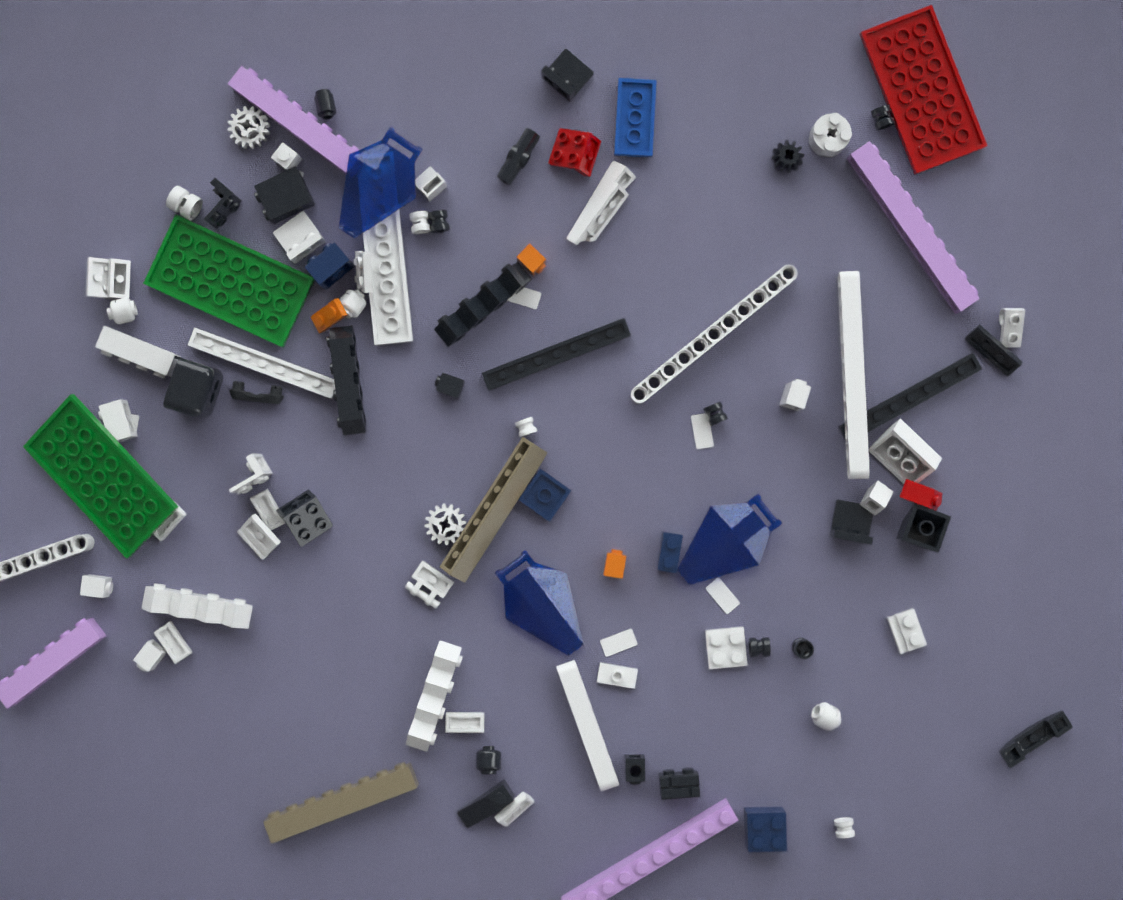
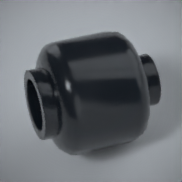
[476,746,501,774]

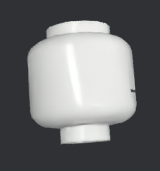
[339,289,366,318]
[107,297,138,324]
[811,702,841,731]

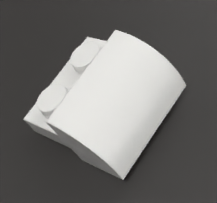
[86,257,131,300]

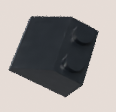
[896,503,952,553]

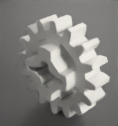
[227,106,270,149]
[424,503,467,545]

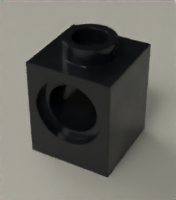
[434,372,465,399]
[625,754,645,785]

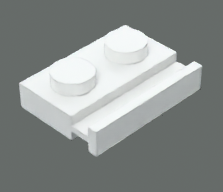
[237,514,281,560]
[886,608,927,654]

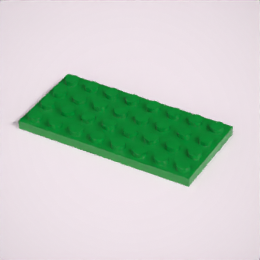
[143,214,315,348]
[23,394,179,559]

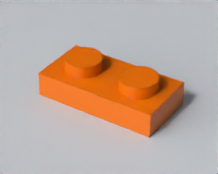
[311,298,347,333]

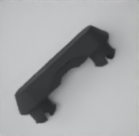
[229,381,284,405]

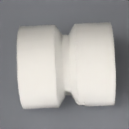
[166,186,203,221]

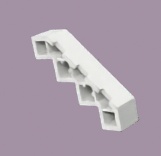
[141,583,253,629]
[405,641,463,752]

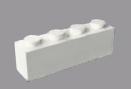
[95,326,181,379]

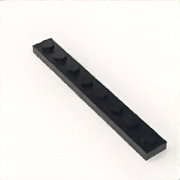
[482,318,631,391]
[838,353,982,439]

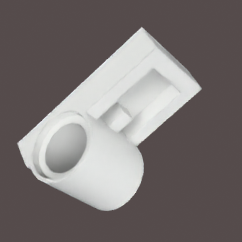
[999,308,1025,347]

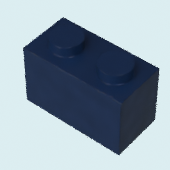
[656,531,683,573]

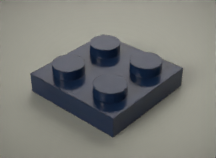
[518,468,572,522]

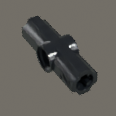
[497,128,540,186]

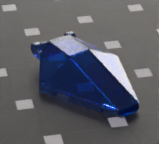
[339,126,423,238]
[677,493,782,585]
[494,550,584,656]

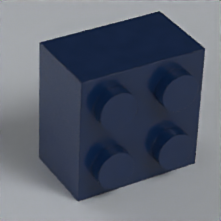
[305,242,355,290]
[744,807,787,853]

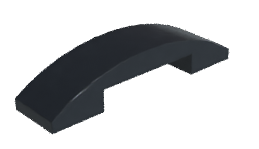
[999,710,1073,769]

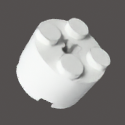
[809,113,852,157]

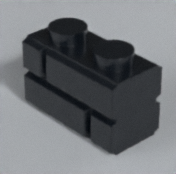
[659,767,700,800]

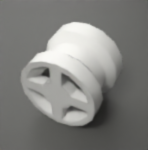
[514,417,537,438]
[834,817,855,838]

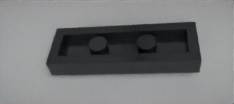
[965,324,1023,377]

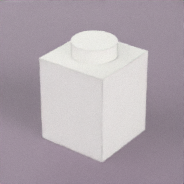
[271,142,302,170]
[860,481,893,515]
[80,574,113,598]
[133,639,167,672]

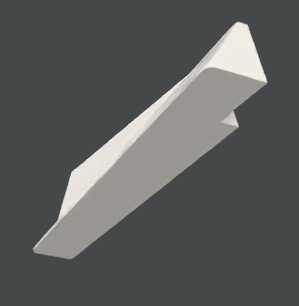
[567,161,636,245]

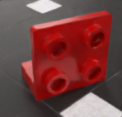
[548,128,602,177]

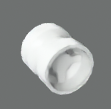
[409,211,431,234]

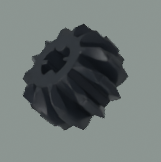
[771,140,804,174]

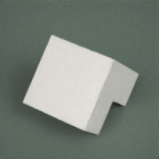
[413,166,447,202]

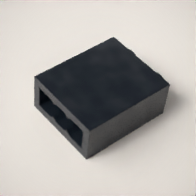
[254,166,315,224]

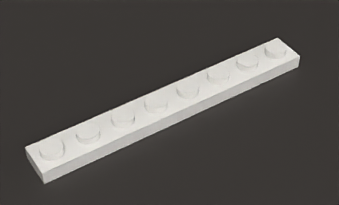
[188,327,335,399]

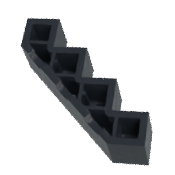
[434,262,532,347]
[326,325,367,436]

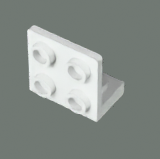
[273,211,326,264]
[229,453,273,494]

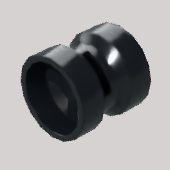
[871,105,895,130]
[428,210,450,233]
[703,401,728,426]
[748,637,771,657]
[792,638,814,659]

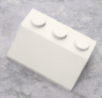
[868,419,942,484]

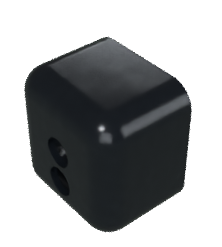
[163,356,223,418]

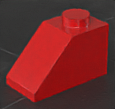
[900,479,943,511]

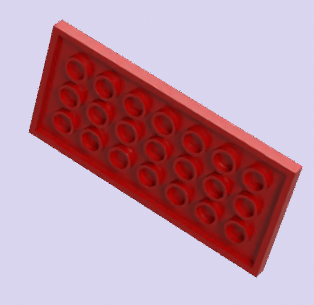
[859,5,988,175]

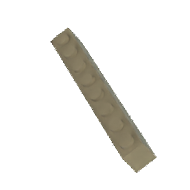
[440,437,547,583]
[263,762,419,844]

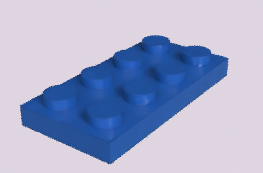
[614,78,657,158]

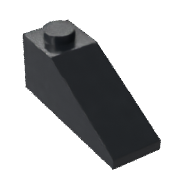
[457,780,515,829]

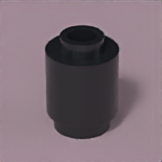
[314,89,337,120]

